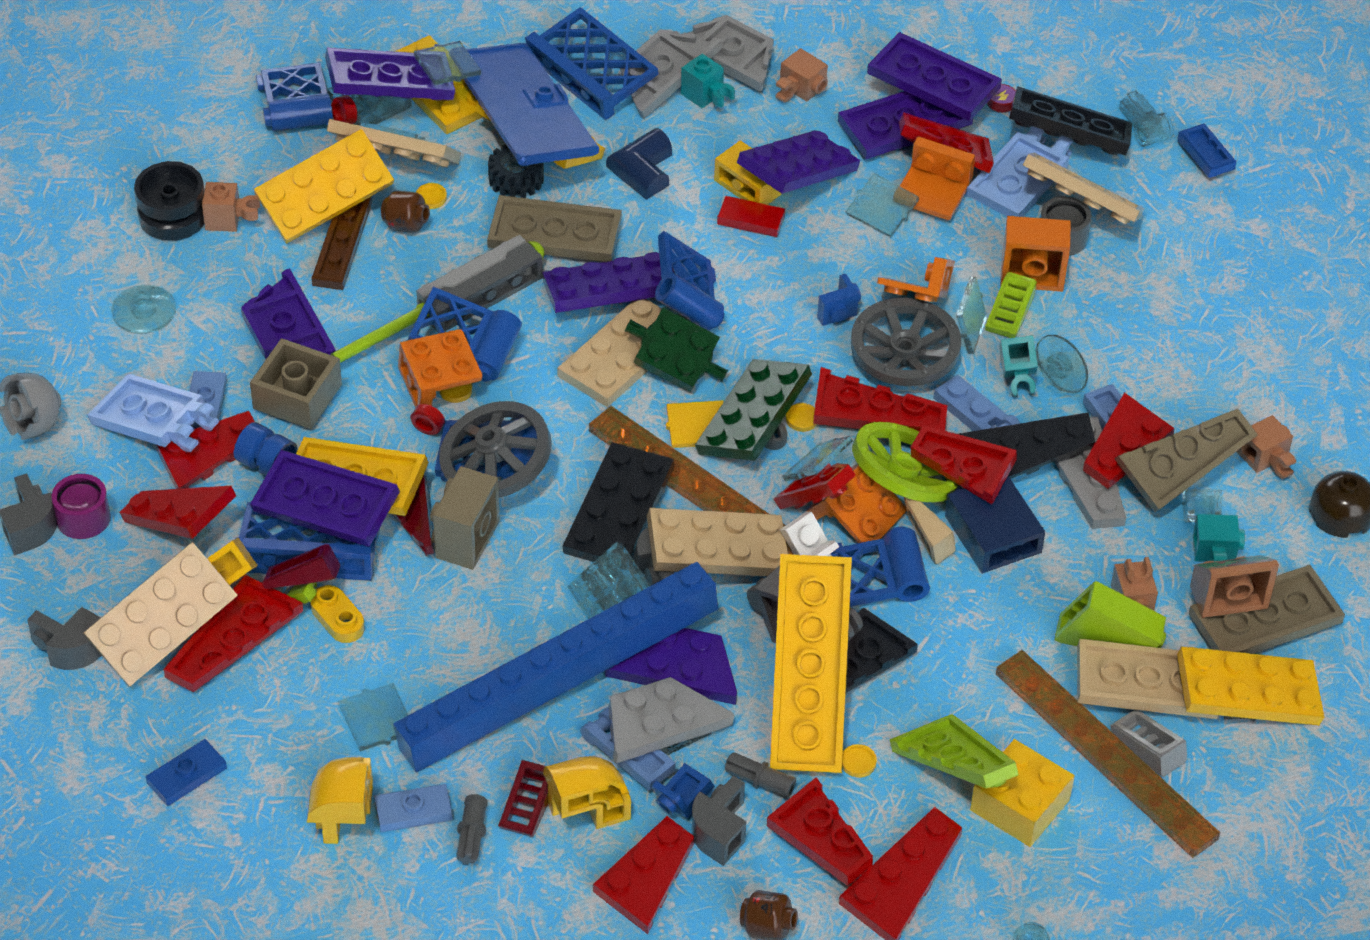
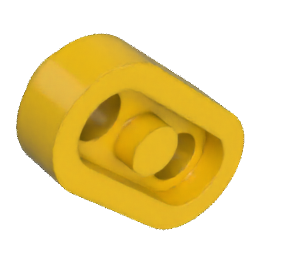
[310,585,365,643]

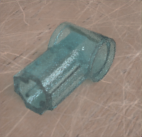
[1119,90,1174,147]

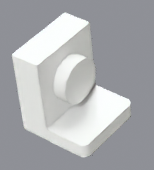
[780,512,839,556]

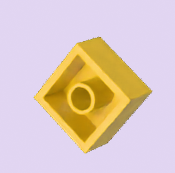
[970,739,1075,847]

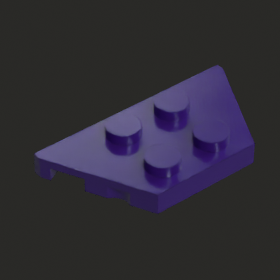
[241,268,336,359]
[605,628,738,705]

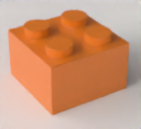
[1000,216,1071,292]

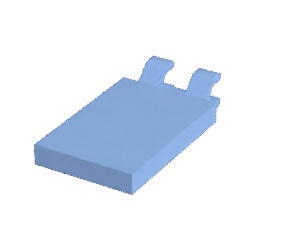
[967,126,1073,217]
[87,373,219,452]

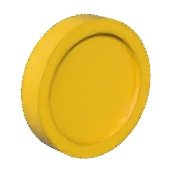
[416,183,447,209]
[440,383,472,403]
[786,403,817,432]
[842,744,877,778]

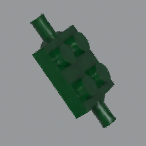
[625,307,728,393]

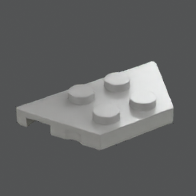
[674,15,774,92]
[620,29,723,119]
[608,677,735,764]

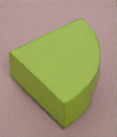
[286,582,317,604]

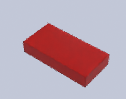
[717,196,785,237]

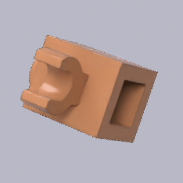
[775,48,828,103]
[202,182,261,232]
[1236,415,1296,479]
[1111,557,1158,610]

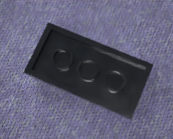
[1009,86,1133,156]
[562,442,675,571]

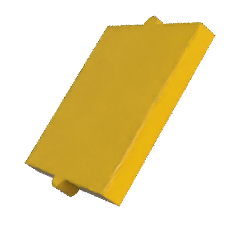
[666,400,724,448]

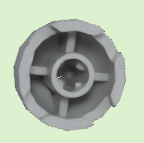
[0,373,61,440]

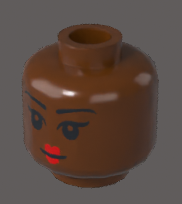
[381,190,430,233]
[740,890,798,940]

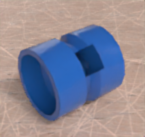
[234,422,298,476]

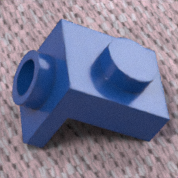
[817,274,861,326]
[651,763,715,819]

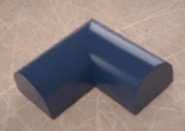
[606,128,672,199]

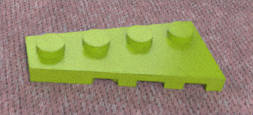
[889,714,1019,789]

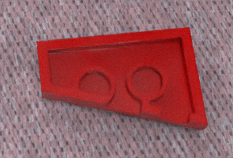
[899,112,994,174]
[1083,392,1175,489]
[156,411,255,489]
[911,425,1017,504]
[773,462,856,510]
[119,485,236,539]
[767,777,873,886]
[593,816,694,934]

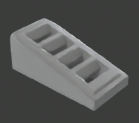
[1110,710,1187,777]

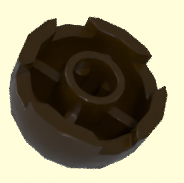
[1308,471,1370,538]

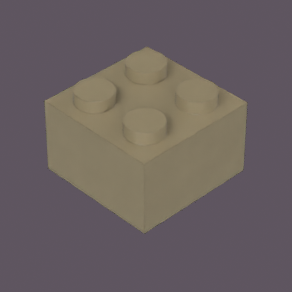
[250,338,342,429]
[430,466,500,570]

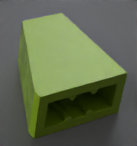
[1054,580,1166,648]

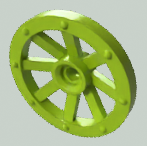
[852,422,959,503]

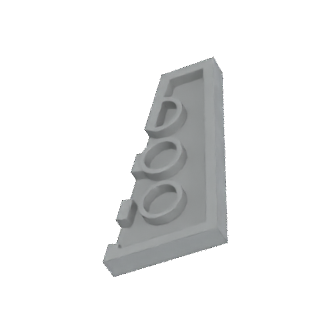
[1055,417,1126,529]

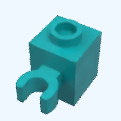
[681,53,735,109]
[999,335,1038,397]
[1192,514,1245,562]

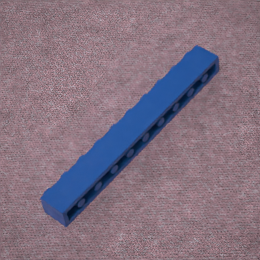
[393,562,718,773]

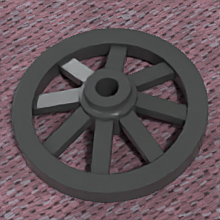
[851,298,961,386]
[439,401,552,498]

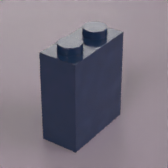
[945,476,1045,574]

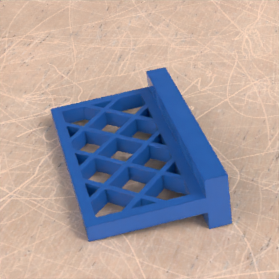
[525,7,659,121]
[235,502,380,581]

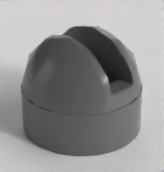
[765,423,787,450]

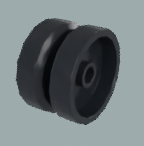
[134,161,205,241]

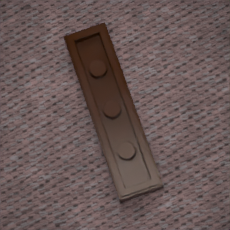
[311,196,372,290]

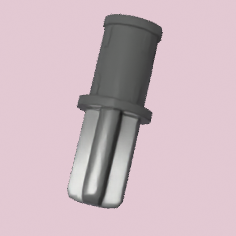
[725,752,797,799]
[456,794,488,865]

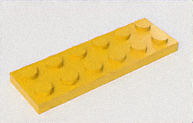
[770,554,852,773]

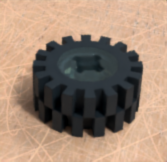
[488,144,544,198]

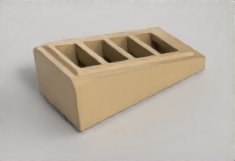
[904,497,956,564]

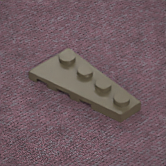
[1115,408,1258,512]

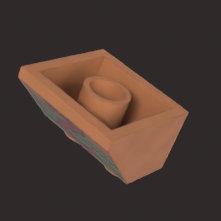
[1190,555,1279,618]

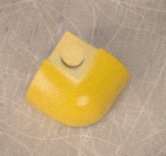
[543,756,631,829]
[307,757,373,844]

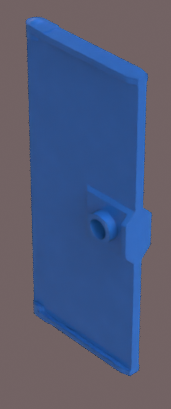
[449,43,599,166]

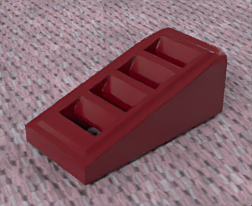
[262,544,340,589]
[498,760,548,837]

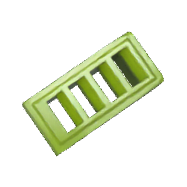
[985,272,1037,338]

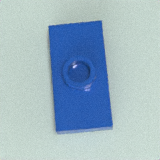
[1177,123,1237,178]
[146,739,227,806]

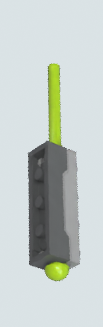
[331,235,545,363]

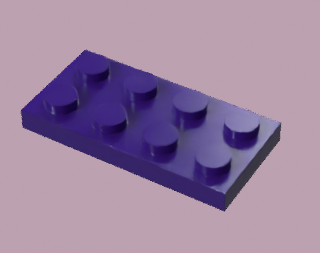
[867,32,1002,121]
[325,47,455,101]
[838,91,973,159]
[737,130,861,194]
[542,252,676,313]
[250,450,400,547]

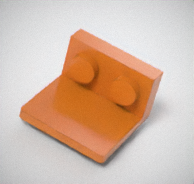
[893,137,975,220]
[877,257,955,302]
[398,329,482,408]
[806,463,907,543]

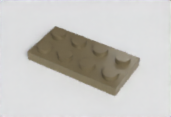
[487,195,622,262]
[1189,565,1345,654]

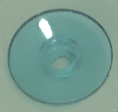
[111,285,176,334]
[1035,335,1088,393]

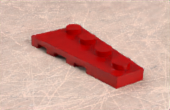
[813,367,948,431]
[163,574,303,692]
[839,807,963,940]

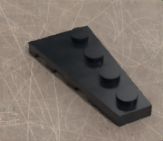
[959,412,1095,479]
[845,607,918,693]

